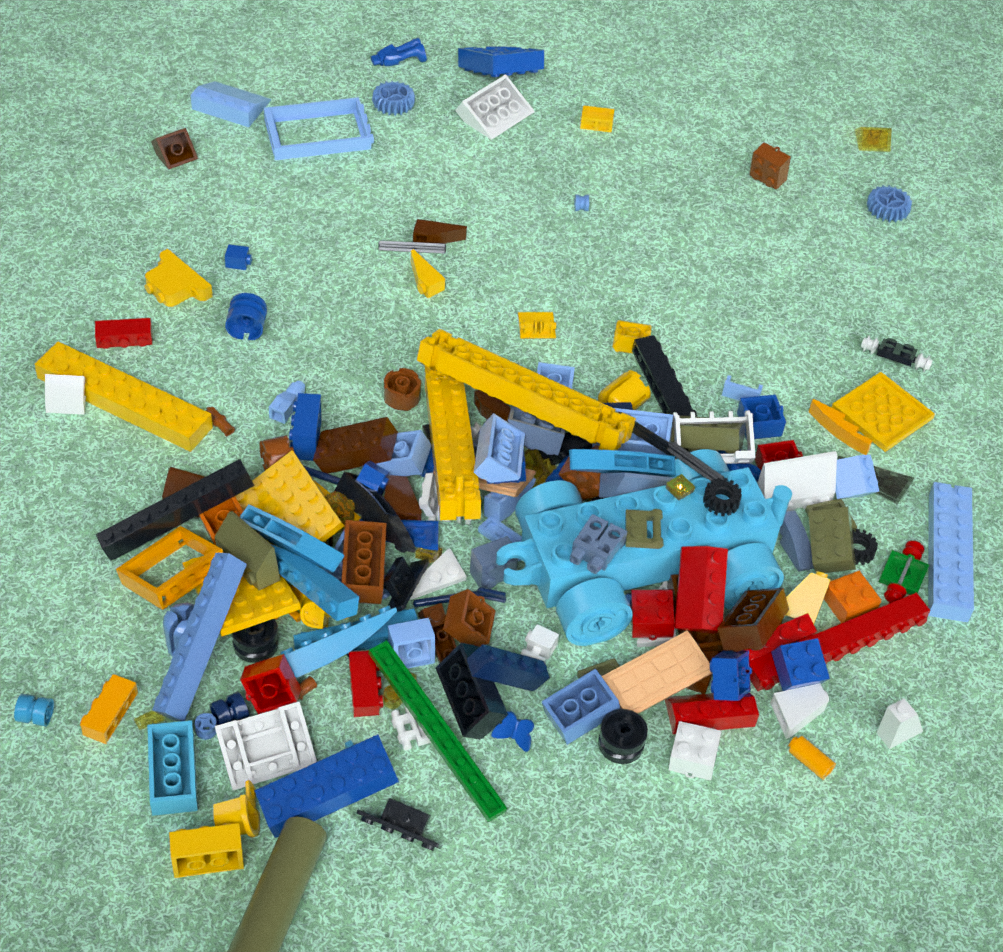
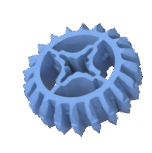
[372,81,415,116]
[867,185,912,223]

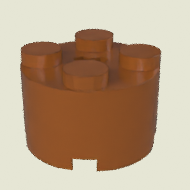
[384,368,421,411]
[259,435,294,471]

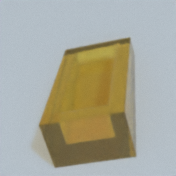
[134,710,165,731]

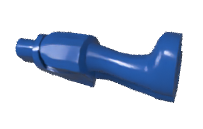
[370,38,427,66]

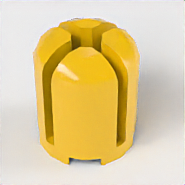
[598,370,651,410]

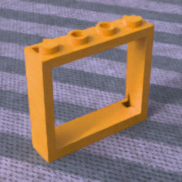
[116,526,223,610]

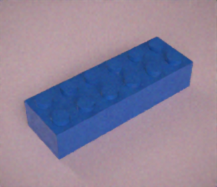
[254,734,399,838]

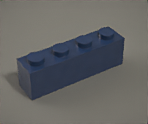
[467,644,550,691]

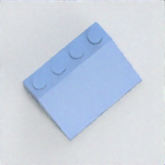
[191,81,271,127]

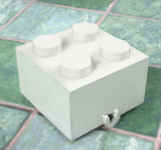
[669,721,721,780]

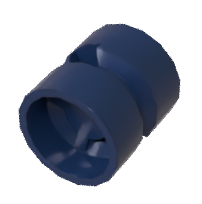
[209,691,249,725]

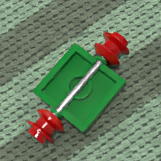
[879,541,929,603]

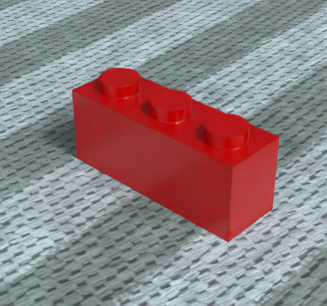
[95,318,152,349]
[349,651,383,717]

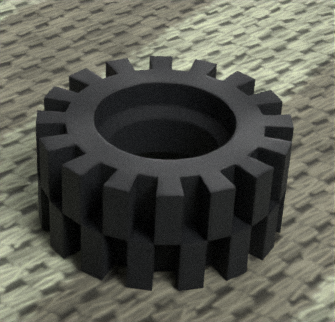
[703,478,742,516]
[852,529,878,565]

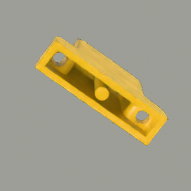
[144,249,213,307]

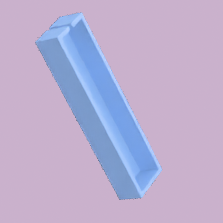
[928,482,974,622]

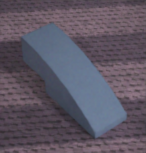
[779,511,814,572]

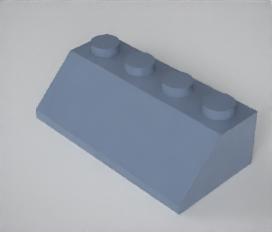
[599,473,687,498]

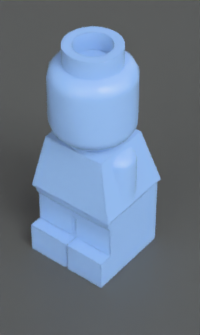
[269,381,305,424]

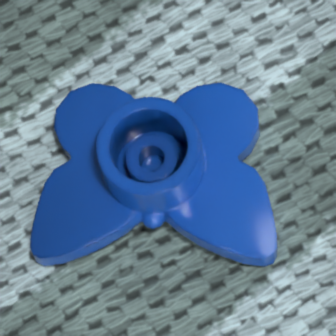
[491,711,534,752]

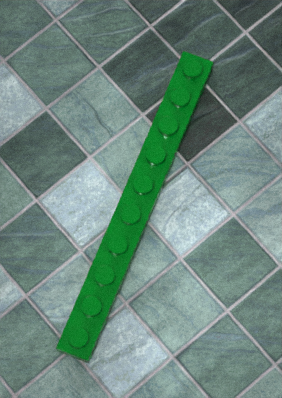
[368,640,507,822]

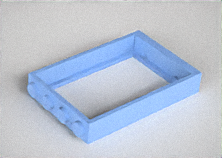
[264,97,374,160]

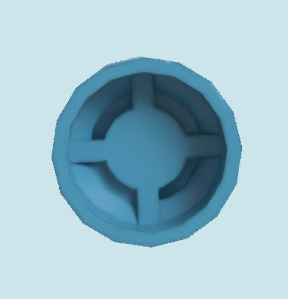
[14,693,54,727]

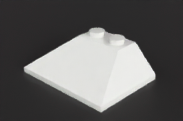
[215,701,317,790]

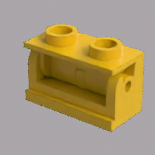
[580,105,614,132]

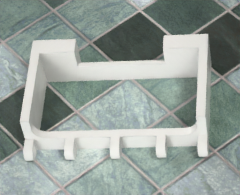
[673,410,755,464]

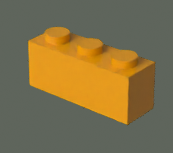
[80,674,138,744]

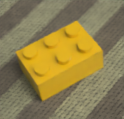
[169,823,244,878]

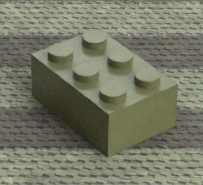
[808,506,856,573]

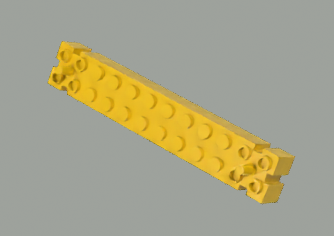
[417,329,636,450]
[424,366,481,520]

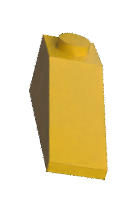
[410,249,445,298]

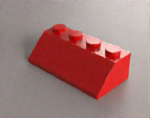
[674,546,728,634]
[665,693,759,734]

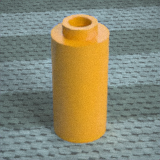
[788,736,836,780]

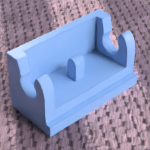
[722,375,763,401]

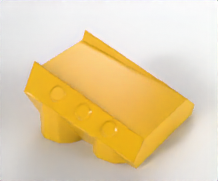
[613,320,652,354]

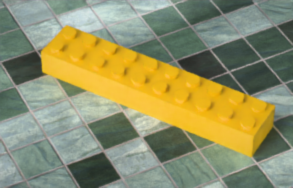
[34,341,213,452]

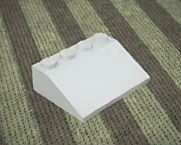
[455,74,535,140]
[757,451,837,511]

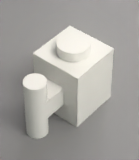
[521,624,559,662]

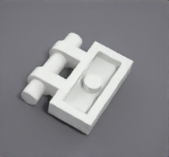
[419,473,438,521]
[391,706,431,750]

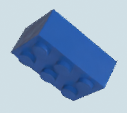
[289,393,322,461]

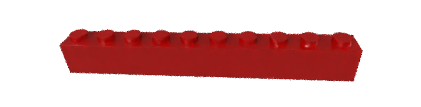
[746,592,931,691]

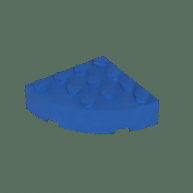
[458,46,544,77]

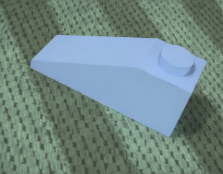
[484,478,536,522]

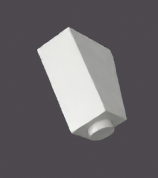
[770,683,829,739]
[877,698,923,749]

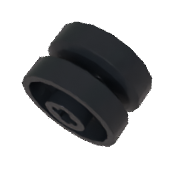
[232,618,279,663]
[598,709,648,764]

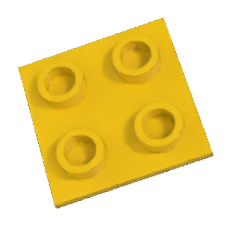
[518,312,556,339]

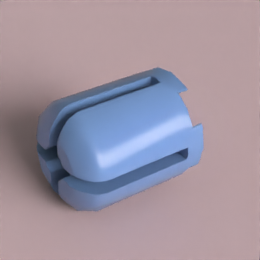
[163,602,194,657]

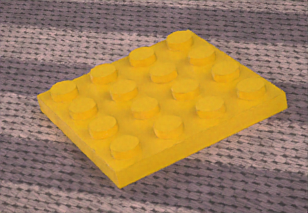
[832,372,935,452]

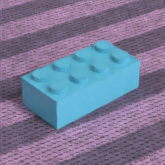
[147,720,198,816]

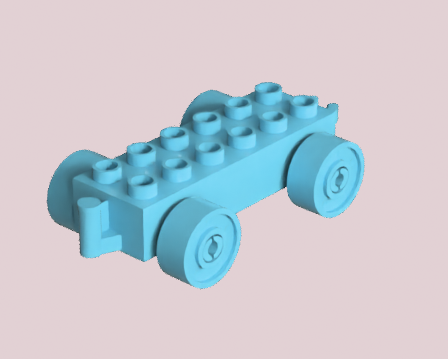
[496,449,792,646]

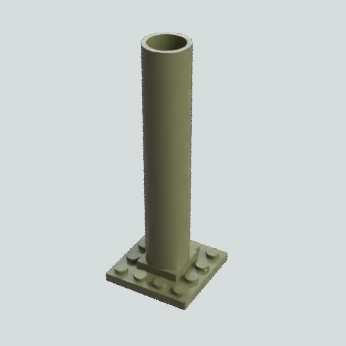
[227,817,327,952]

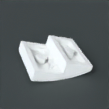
[45,374,86,415]

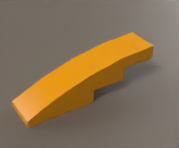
[809,399,873,455]

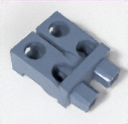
[570,514,627,574]

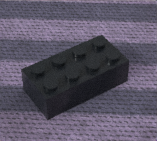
[435,643,508,740]

